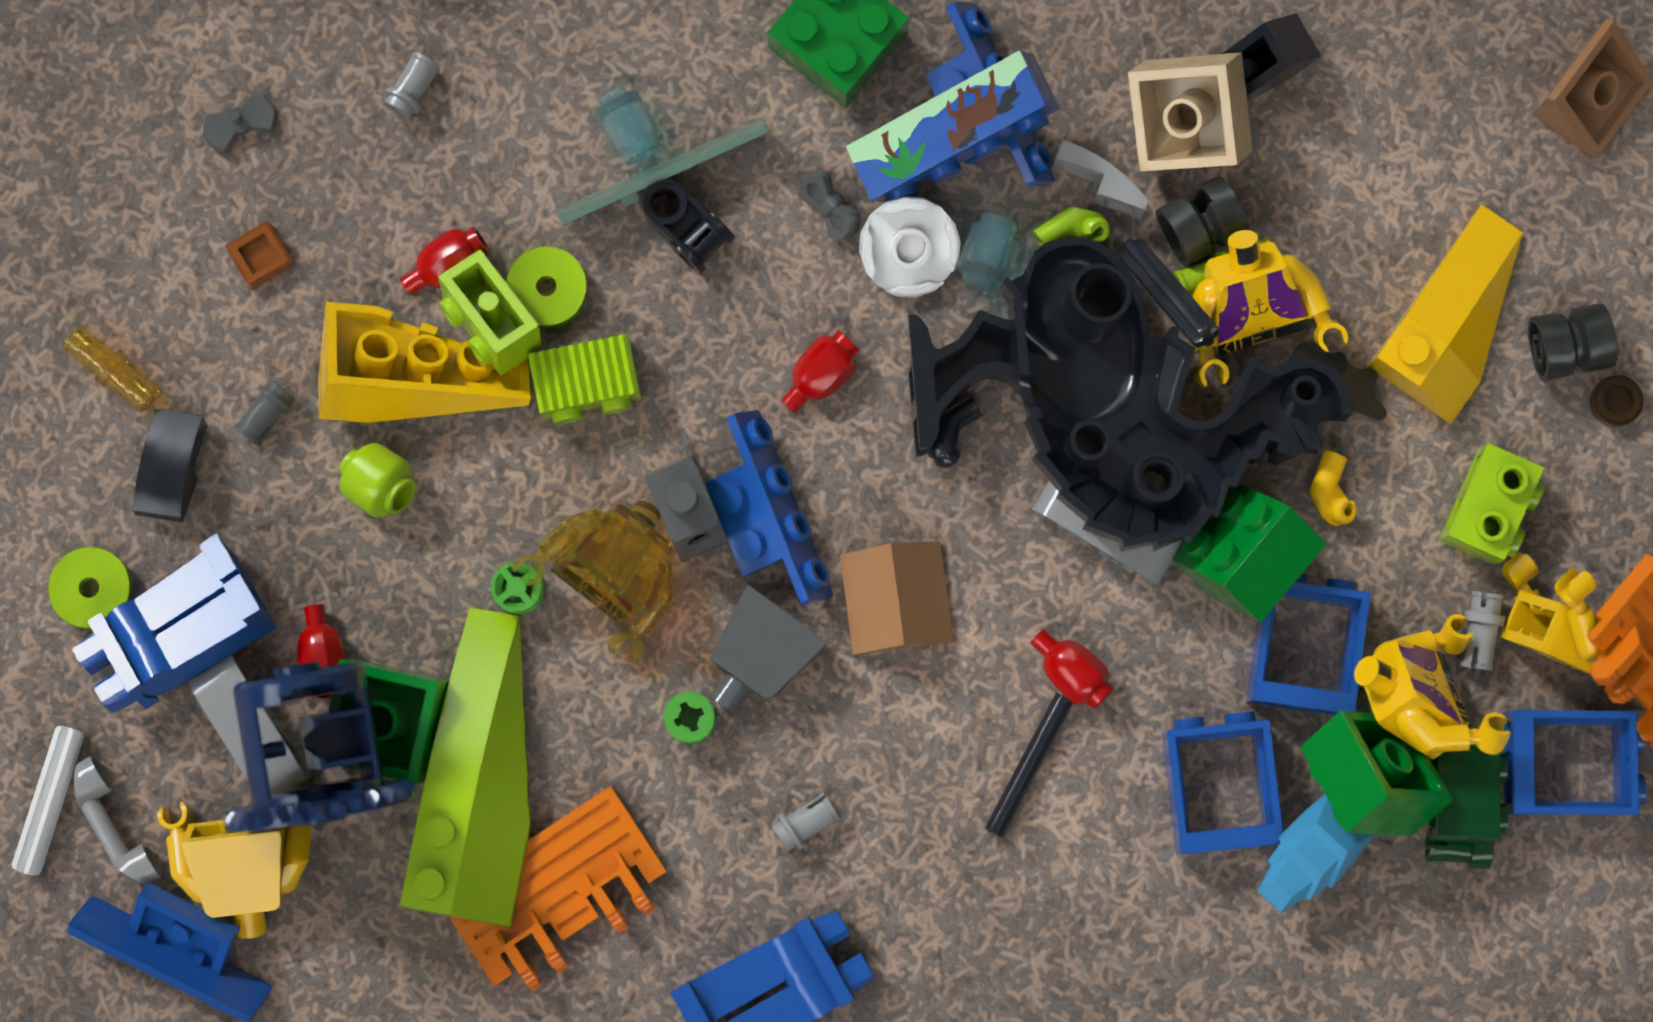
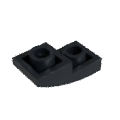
[133,409,208,522]

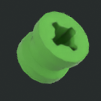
[491,561,545,615]
[663,691,716,744]

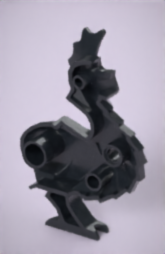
[908,236,1387,552]

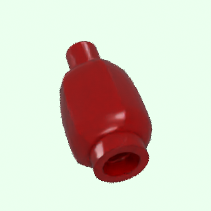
[400,226,490,295]
[781,330,860,414]
[296,604,346,699]
[1030,629,1114,710]

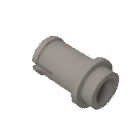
[384,52,440,119]
[771,792,840,852]

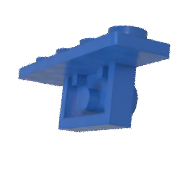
[926,1,1055,187]
[705,410,833,605]
[67,882,272,1022]

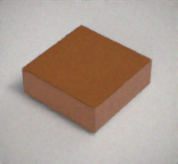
[225,220,295,291]

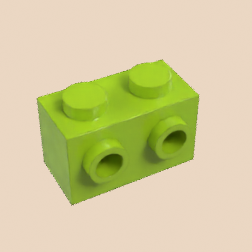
[438,249,542,376]
[1439,443,1545,565]

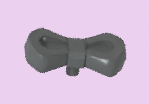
[203,94,277,153]
[799,170,860,240]

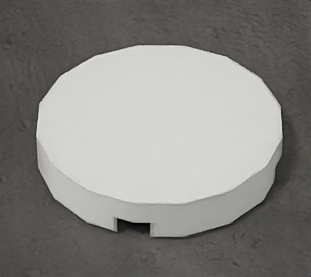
[859,196,961,298]

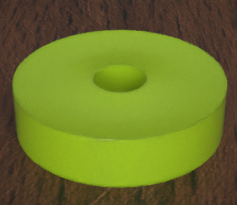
[506,246,588,329]
[48,547,133,629]

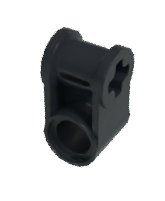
[642,179,735,274]

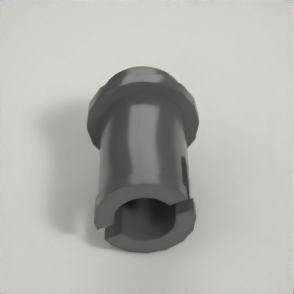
[233,380,295,447]

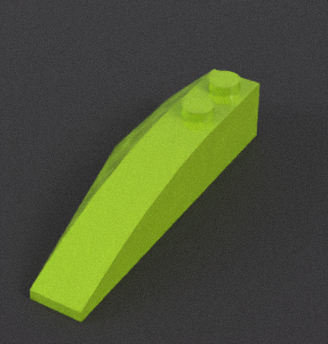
[400,607,531,928]

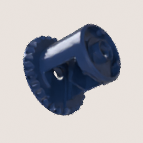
[224,661,416,832]

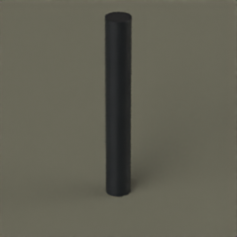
[985,693,1073,838]

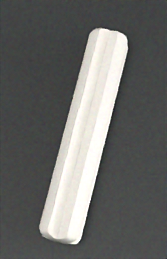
[12,726,84,876]

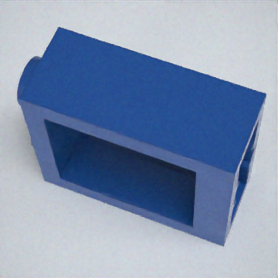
[1246,574,1371,716]
[1502,710,1646,816]
[1162,712,1283,855]

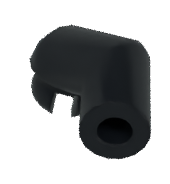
[928,395,982,468]

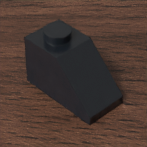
[1222,13,1321,102]

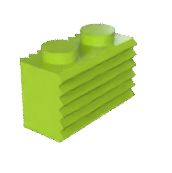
[528,334,642,425]

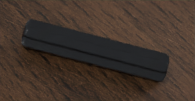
[1119,238,1219,348]

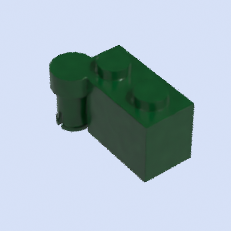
[1425,744,1508,869]

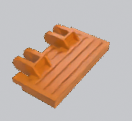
[1587,554,1653,749]
[450,786,667,992]

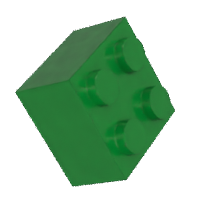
[767,0,909,108]
[1172,483,1326,623]
[328,659,449,784]
[1300,710,1453,836]

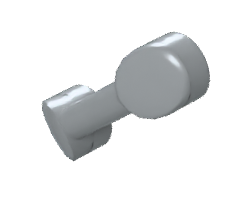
[74,755,164,885]

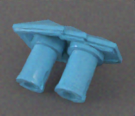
[1257,794,1374,913]

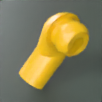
[1309,450,1357,526]

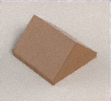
[1532,19,1653,159]
[840,542,954,655]

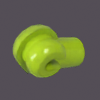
[1032,206,1110,246]

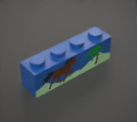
[846,50,1060,202]

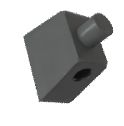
[645,455,728,562]
[709,585,827,715]

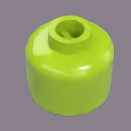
[339,443,416,518]

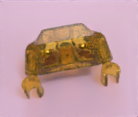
[511,501,674,662]

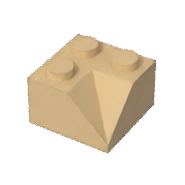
[1128,52,1253,172]

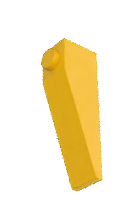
[1367,204,1523,424]
[318,301,531,423]

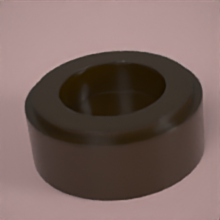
[1589,375,1644,427]

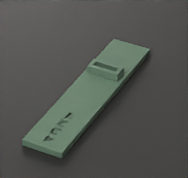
[555,119,770,225]

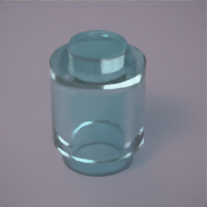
[594,87,662,166]
[956,212,1019,291]

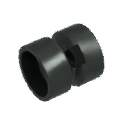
[1155,176,1250,267]
[1528,303,1618,382]

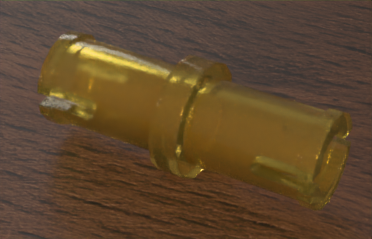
[62,324,162,413]

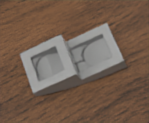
[1053,139,1148,220]

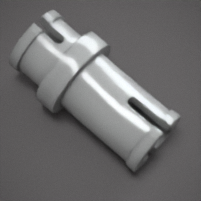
[1460,591,1505,671]

